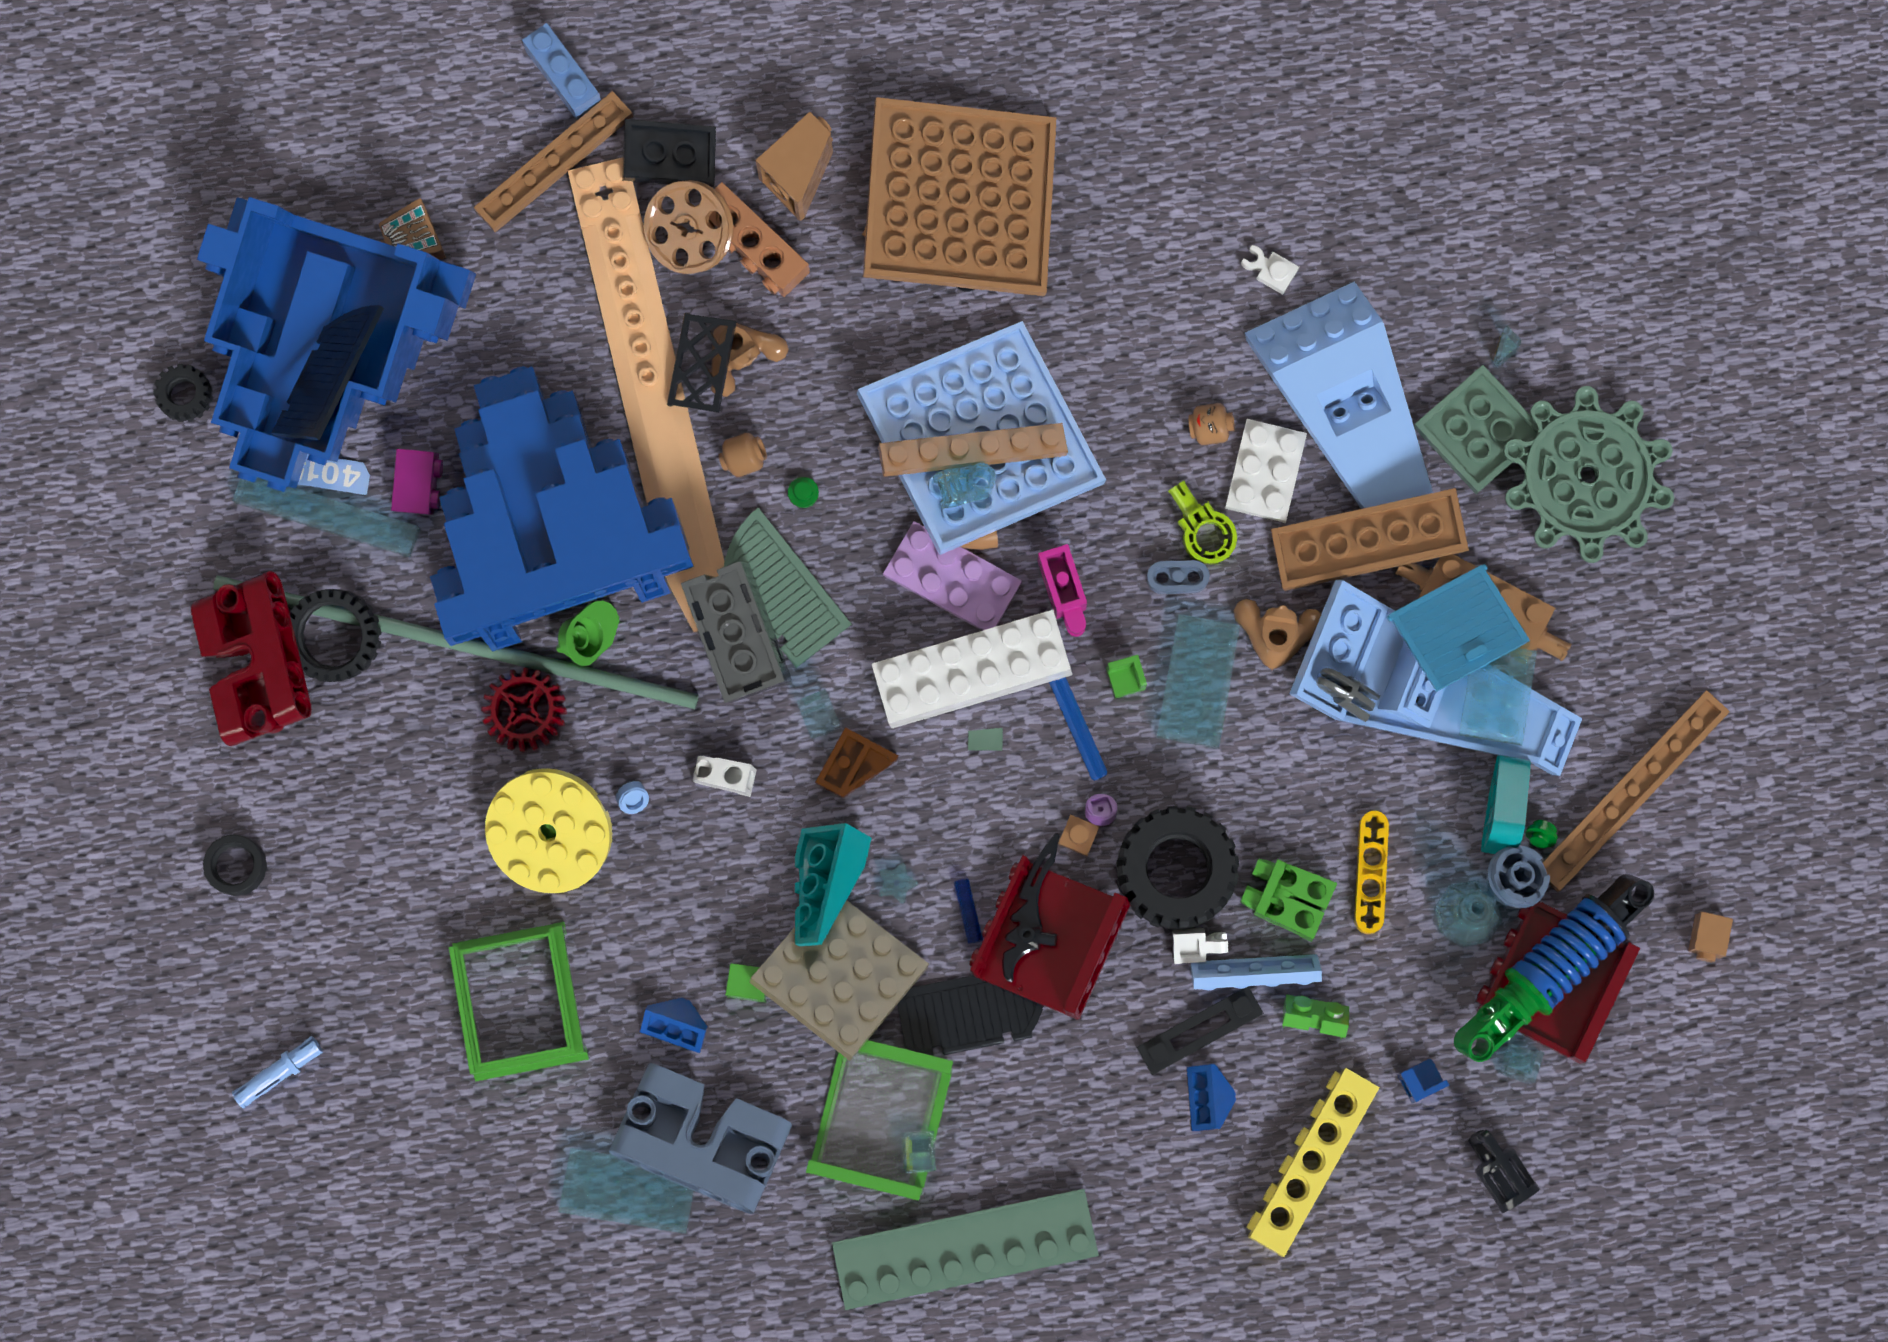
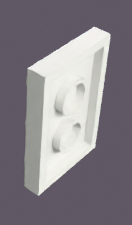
[1225,419,1307,523]

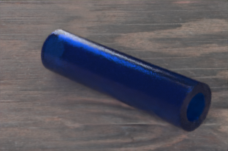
[954,879,983,944]

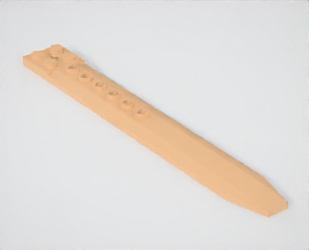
[567,157,725,632]

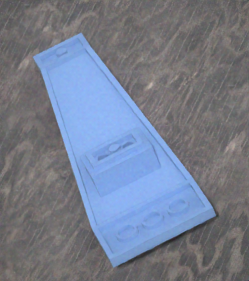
[1245,281,1433,509]
[1289,580,1582,776]

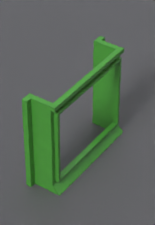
[449,922,589,1082]

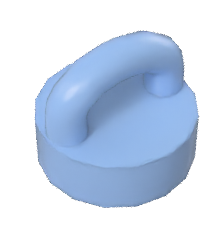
[616,781,649,814]

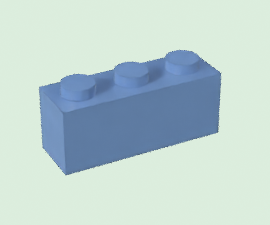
[522,23,601,120]

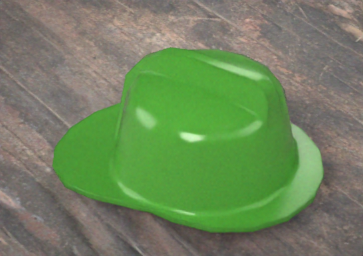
[556,600,619,666]

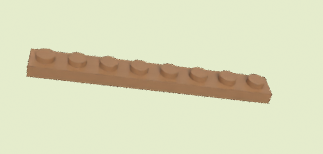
[1542,690,1730,892]

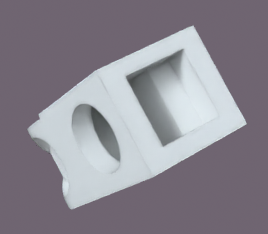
[692,756,757,797]

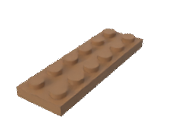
[1271,488,1469,591]

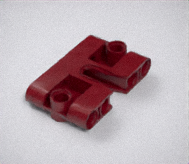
[191,571,312,746]

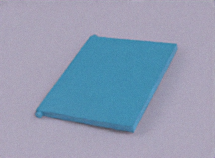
[1387,564,1530,692]

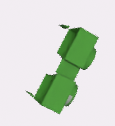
[1282,994,1349,1040]

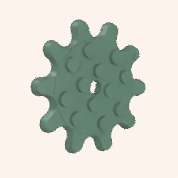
[1504,386,1674,563]

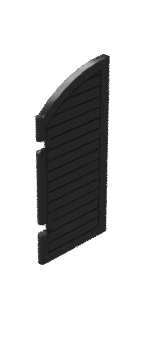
[271,305,384,440]
[897,975,1044,1056]

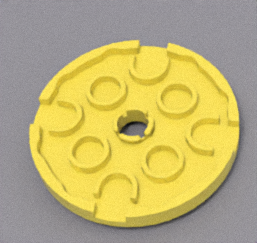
[485,768,612,893]

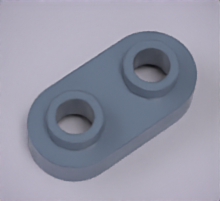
[1147,560,1210,594]

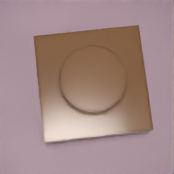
[1058,814,1099,856]

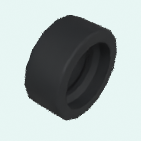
[203,834,267,896]

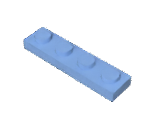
[1191,954,1322,990]

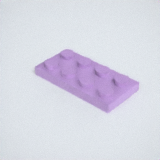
[883,521,1022,631]

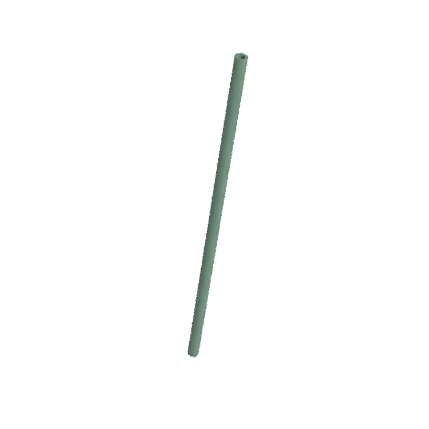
[213,575,699,709]

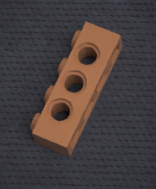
[697,182,810,297]

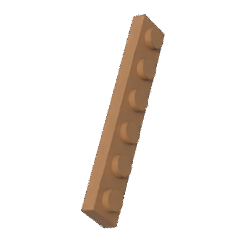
[474,91,633,233]
[878,423,1068,477]

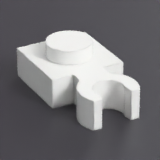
[1241,245,1299,295]

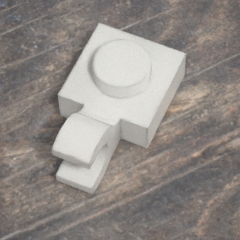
[1172,928,1228,964]

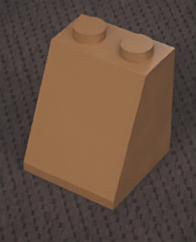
[756,112,833,221]

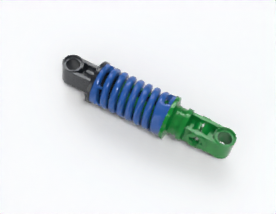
[1454,874,1654,1062]

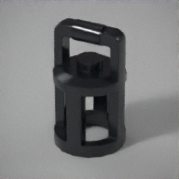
[1468,1129,1540,1213]

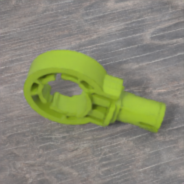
[1168,480,1237,564]

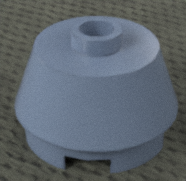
[1486,846,1550,908]

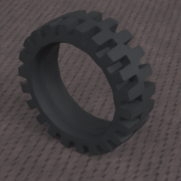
[290,589,382,682]

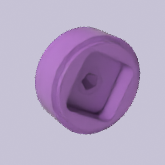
[1085,794,1117,826]

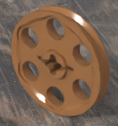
[644,180,733,274]

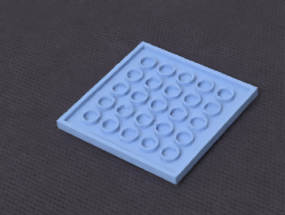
[857,321,1106,555]

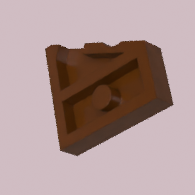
[815,727,899,799]

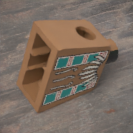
[379,198,446,260]

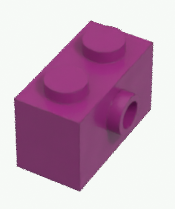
[391,449,443,515]

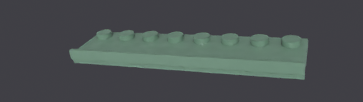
[832,1188,1099,1310]

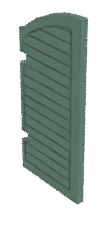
[724,508,852,668]

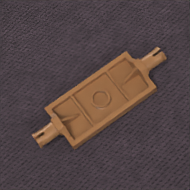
[1395,554,1572,664]

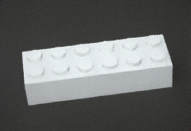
[872,610,1072,728]

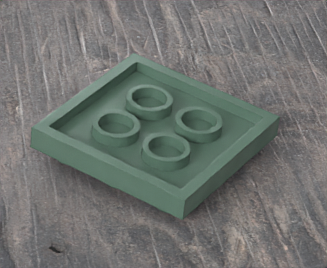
[1414,365,1538,495]

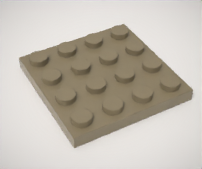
[750,900,929,1061]

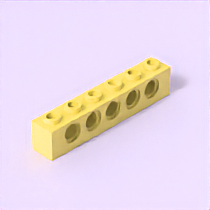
[1246,1068,1380,1257]

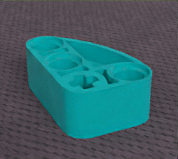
[1481,754,1531,854]

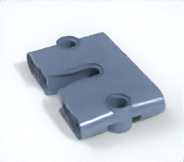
[608,1063,792,1214]

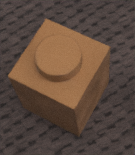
[1688,912,1733,962]

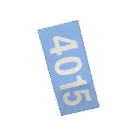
[298,454,370,495]

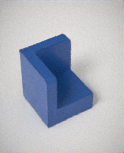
[1397,1059,1449,1103]

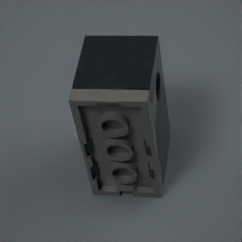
[681,561,792,703]

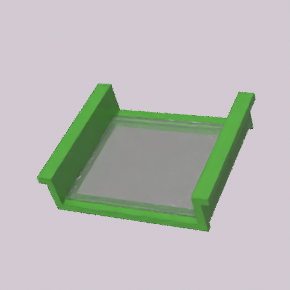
[806,1040,953,1201]

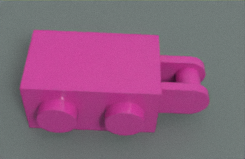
[1037,544,1087,637]

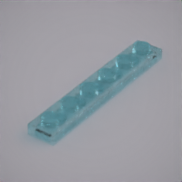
[232,477,420,558]

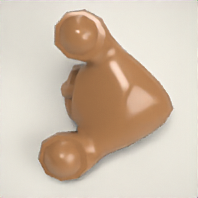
[710,323,789,397]
[1234,598,1321,670]

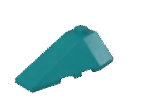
[795,823,872,947]

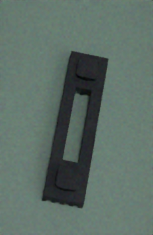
[1136,986,1264,1075]

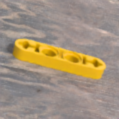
[1354,810,1389,934]

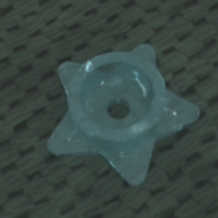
[879,863,918,904]

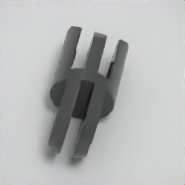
[1316,668,1381,722]

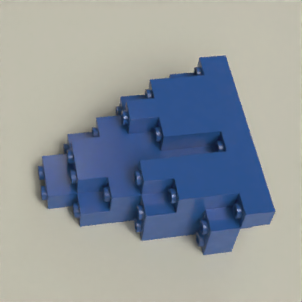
[197,197,476,492]
[430,366,694,652]

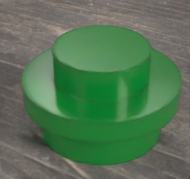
[788,477,819,508]
[1526,820,1558,848]

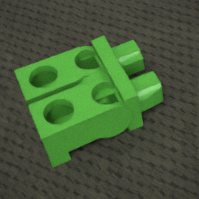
[1240,859,1337,942]

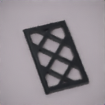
[667,313,737,413]

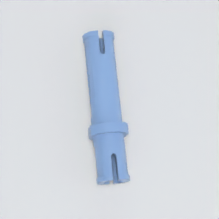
[232,1036,323,1109]

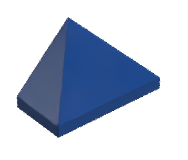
[640,998,708,1053]
[1187,1064,1236,1131]

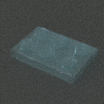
[1459,648,1537,746]

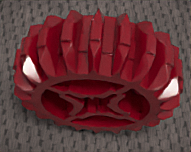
[481,668,567,753]

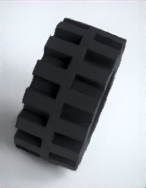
[153,364,213,422]

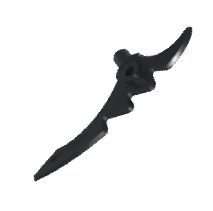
[1002,833,1060,982]

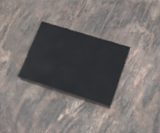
[622,119,716,187]

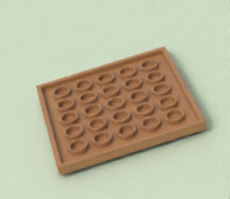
[863,97,1057,296]

